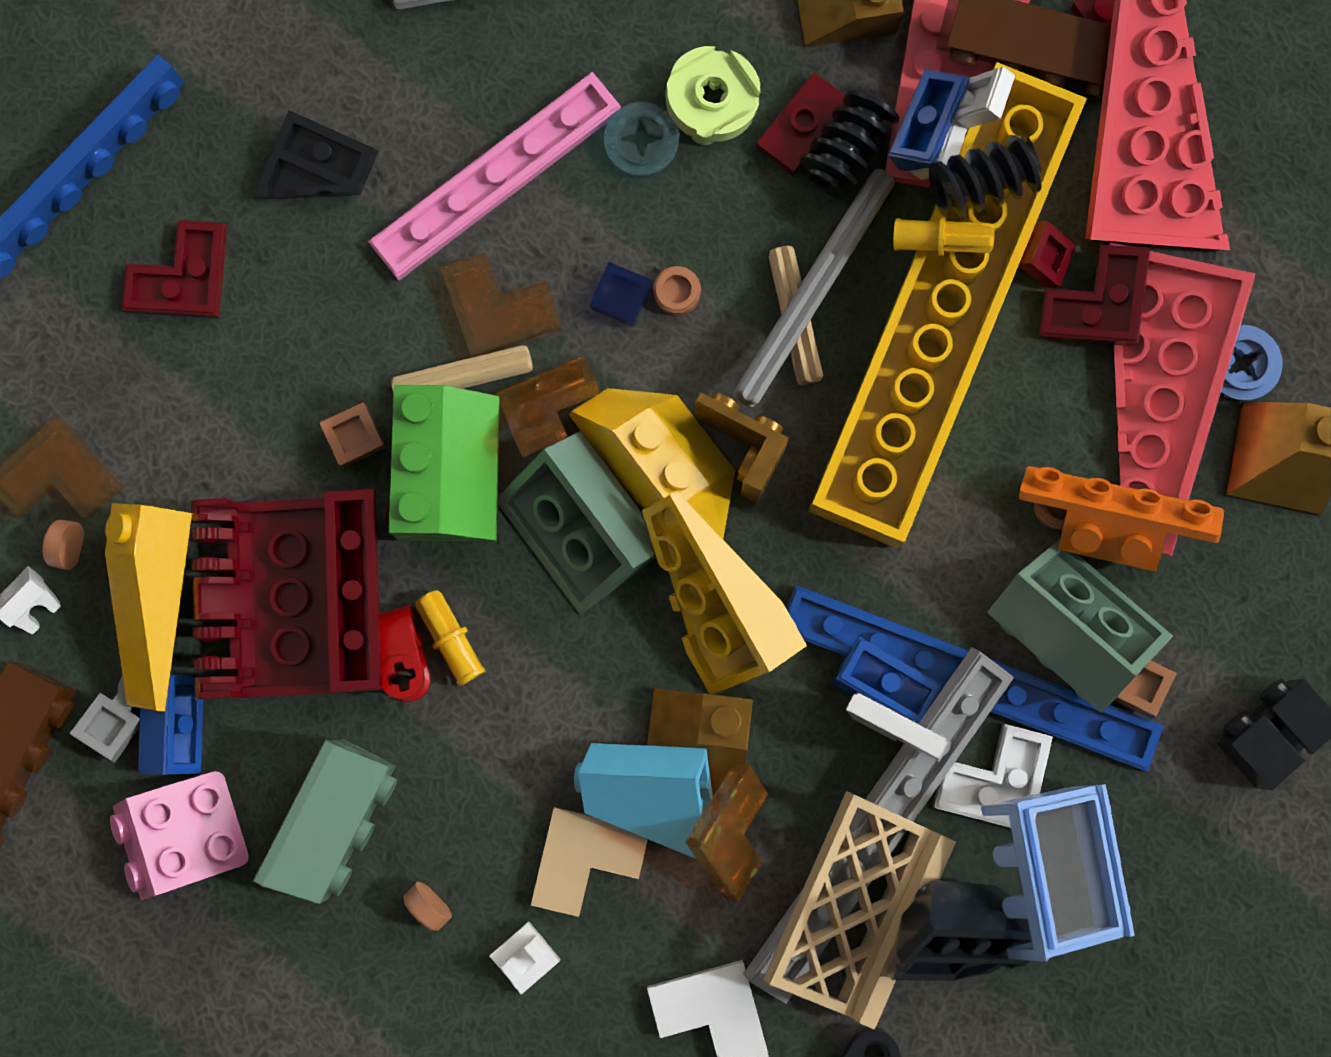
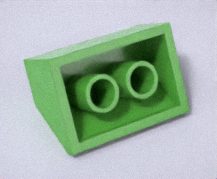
[389,385,500,542]

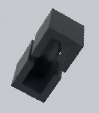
[1217,679,1331,790]

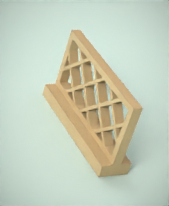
[763,791,956,1029]

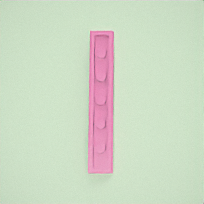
[368,72,622,281]

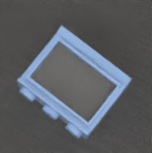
[981,784,1135,962]

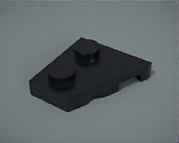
[253,110,379,200]

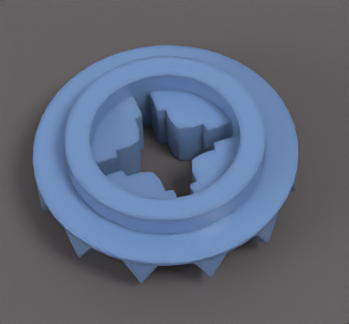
[1221,325,1283,402]

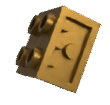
[695,392,789,504]

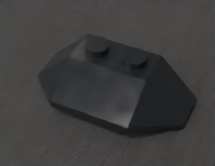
[887,880,1057,981]

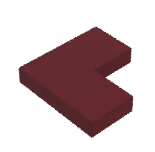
[121,220,228,319]
[1039,245,1150,346]

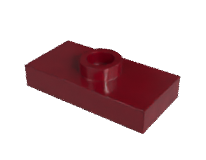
[756,72,845,176]

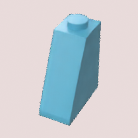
[574,743,717,860]

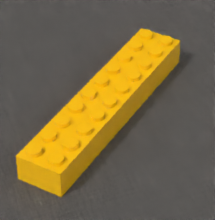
[808,62,1087,549]

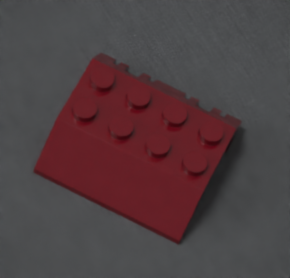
[191,489,382,700]

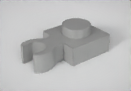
[69,676,140,763]

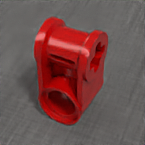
[380,604,431,702]

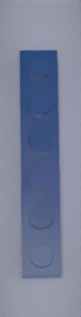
[0,54,184,279]

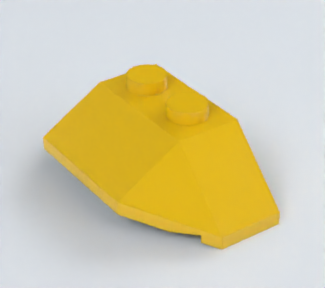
[569,388,735,539]

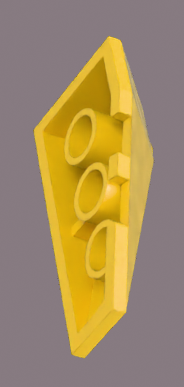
[642,491,807,695]
[105,503,192,711]

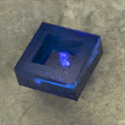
[589,261,653,327]

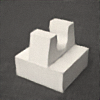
[0,566,60,634]
[490,921,560,995]

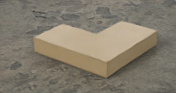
[531,807,648,917]

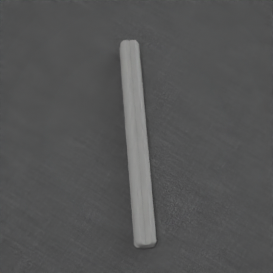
[733,169,895,407]

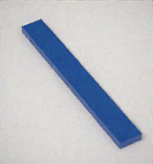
[786,585,1164,772]

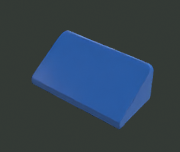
[888,69,970,171]
[830,637,944,724]
[138,674,204,775]

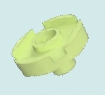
[665,46,760,145]

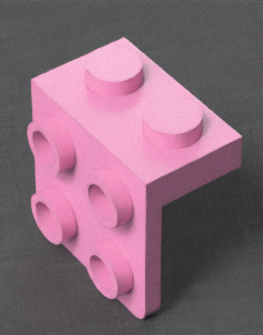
[110,771,249,901]

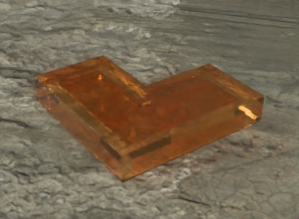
[441,252,562,357]
[496,356,601,457]
[0,416,124,520]
[686,761,768,903]

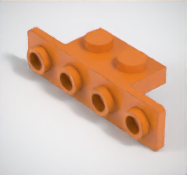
[1019,466,1224,572]

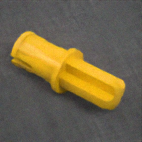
[893,216,995,256]
[415,590,486,687]

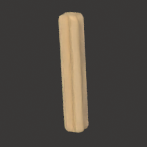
[769,246,823,385]
[392,345,533,394]

